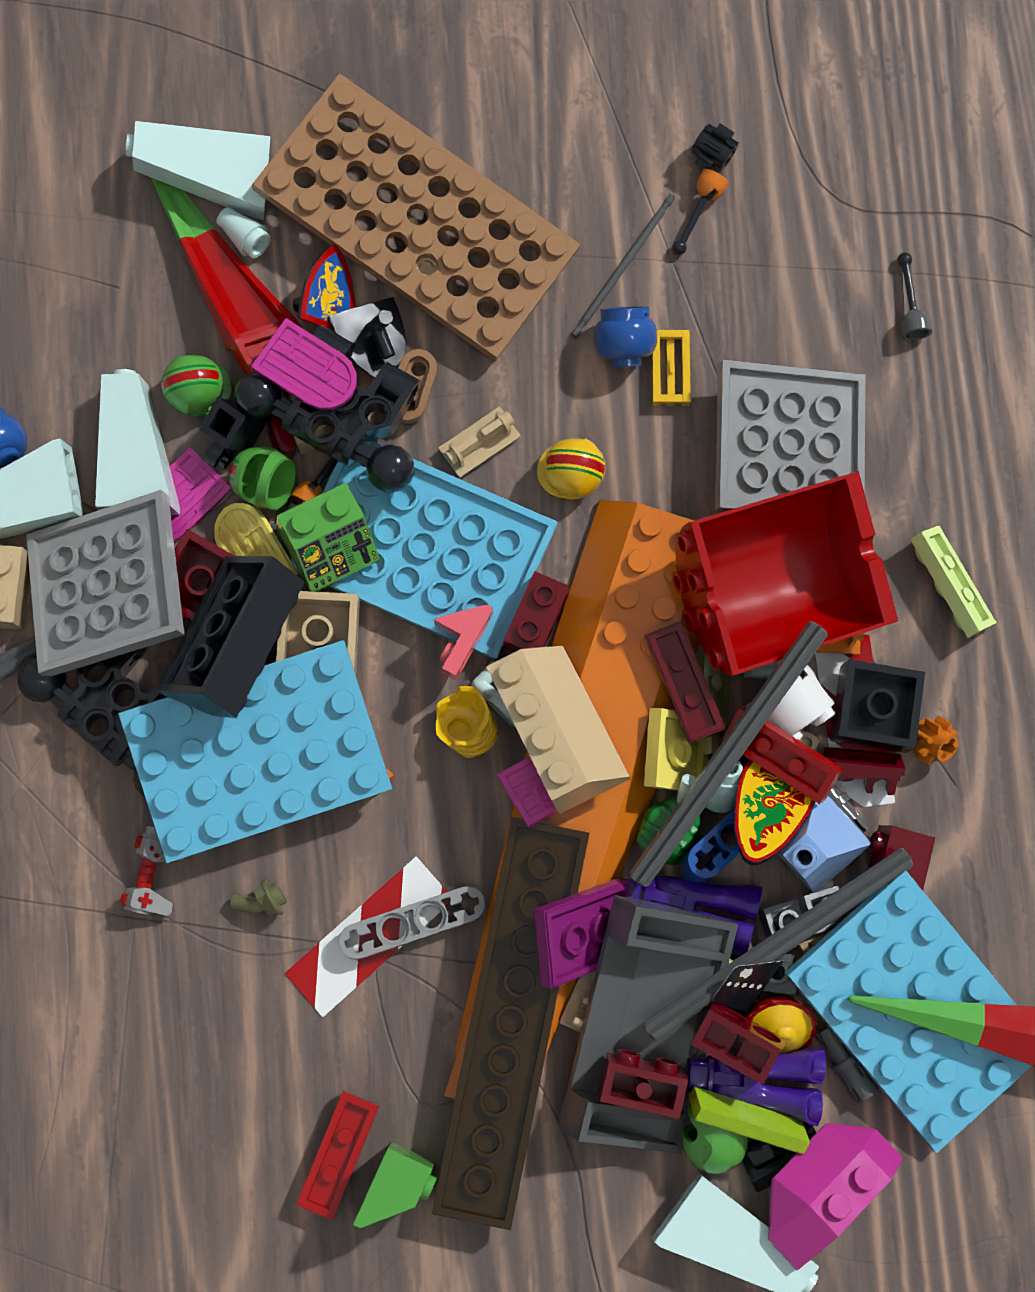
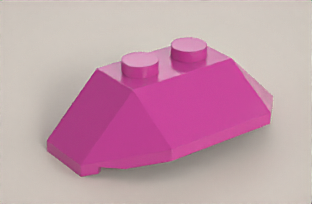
[768,1123,903,1270]

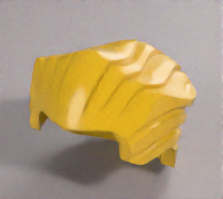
[435,686,498,758]

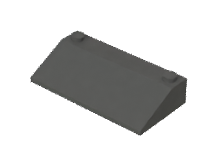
[558,895,738,1154]

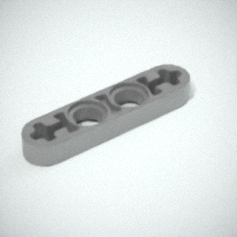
[338,886,485,960]

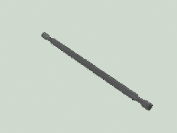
[571,194,675,338]

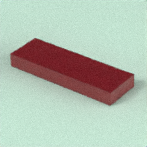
[644,621,726,745]

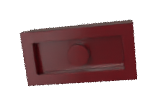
[823,747,906,795]

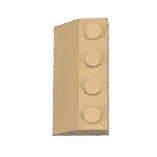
[486,646,630,814]

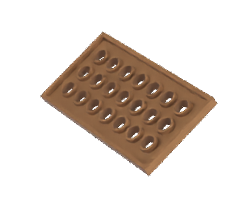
[252,73,581,362]

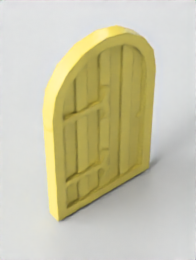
[214,503,298,575]

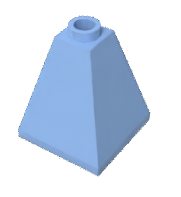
[777,796,872,893]

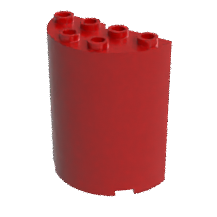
[672,471,898,676]

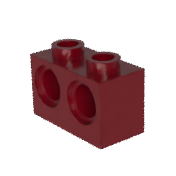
[503,571,570,652]
[691,1002,786,1085]

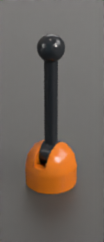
[672,169,729,255]
[290,457,337,505]

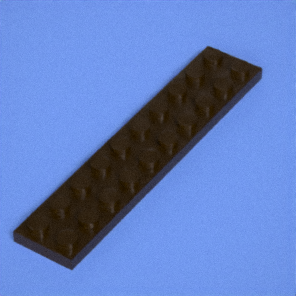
[432,817,589,1231]

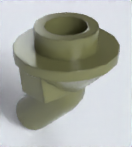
[230,880,287,916]

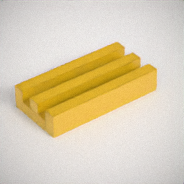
[652,330,691,406]

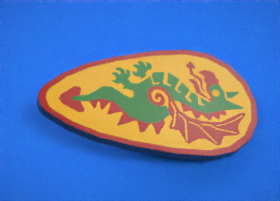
[734,760,815,866]

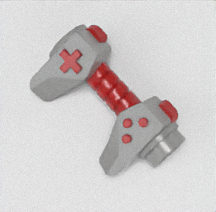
[120,826,184,916]

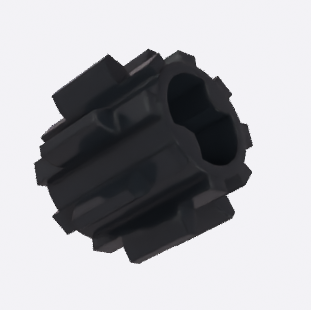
[691,123,739,172]

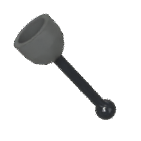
[897,252,933,340]

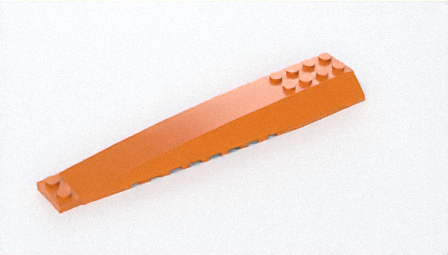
[444,500,699,1099]

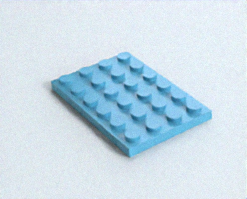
[291,441,558,661]
[118,640,393,863]
[784,870,1031,1153]

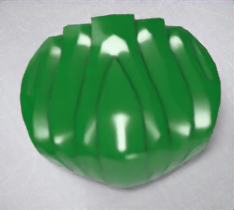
[637,796,702,865]

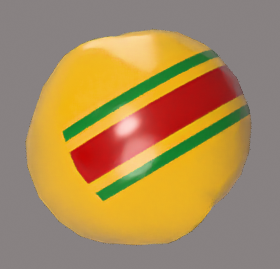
[537,438,606,499]

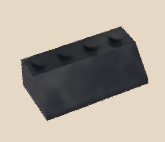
[156,556,305,718]

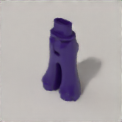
[629,876,763,957]
[687,1048,826,1126]

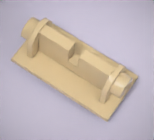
[438,406,521,478]

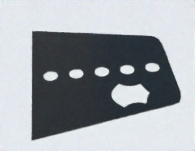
[713,961,783,1013]

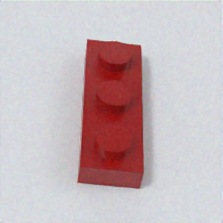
[721,706,843,804]
[296,1090,380,1220]

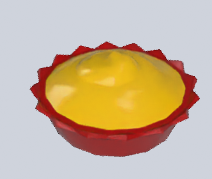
[747,996,818,1054]

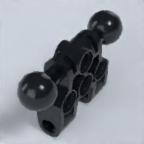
[234,325,421,493]
[17,646,168,797]

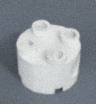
[746,664,835,740]

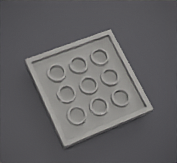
[715,360,866,512]
[26,490,184,676]

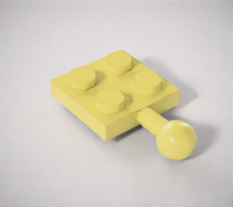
[644,708,708,792]

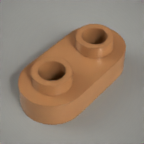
[399,349,437,424]

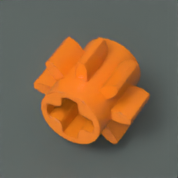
[913,715,958,766]

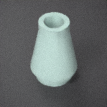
[216,207,271,258]

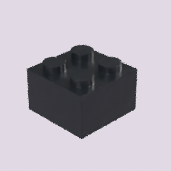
[830,659,925,753]

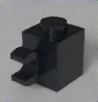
[199,397,267,469]

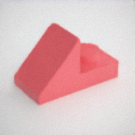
[434,604,493,681]

